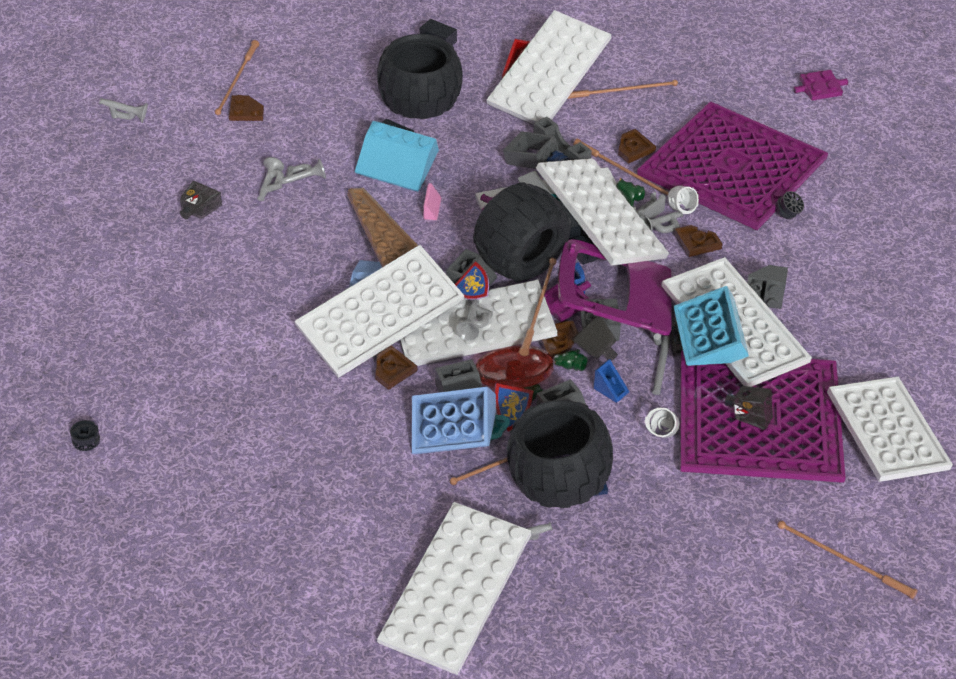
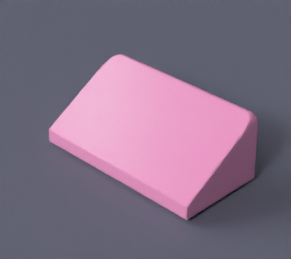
[424,183,441,220]

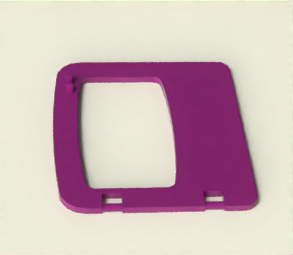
[558,240,671,335]

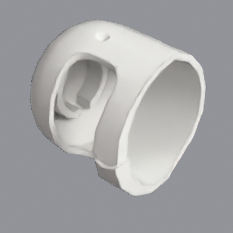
[667,186,698,214]
[645,408,680,438]

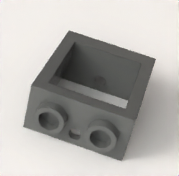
[503,131,559,169]

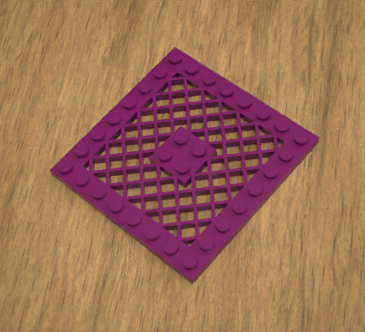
[637,101,828,230]
[680,351,846,483]

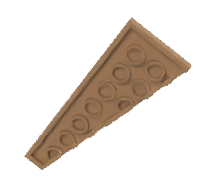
[347,188,418,268]

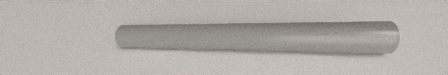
[652,336,670,395]

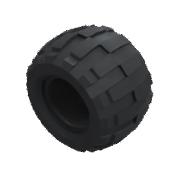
[377,34,463,119]
[473,182,571,282]
[507,399,614,509]

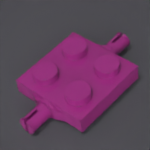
[794,69,848,101]
[544,280,591,323]

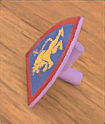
[455,261,489,300]
[494,383,533,432]

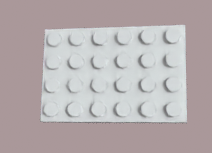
[827,376,953,482]

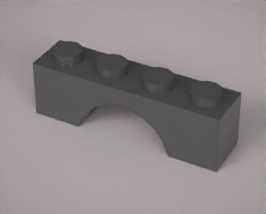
[533,116,592,160]

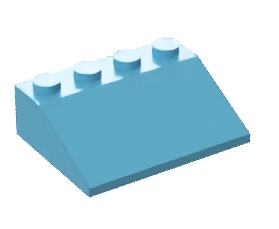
[355,121,439,192]
[674,286,749,366]

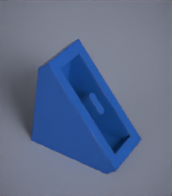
[594,359,630,403]

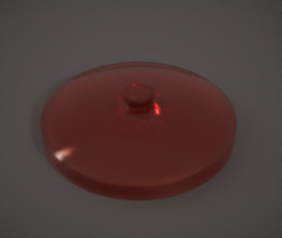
[475,346,554,388]

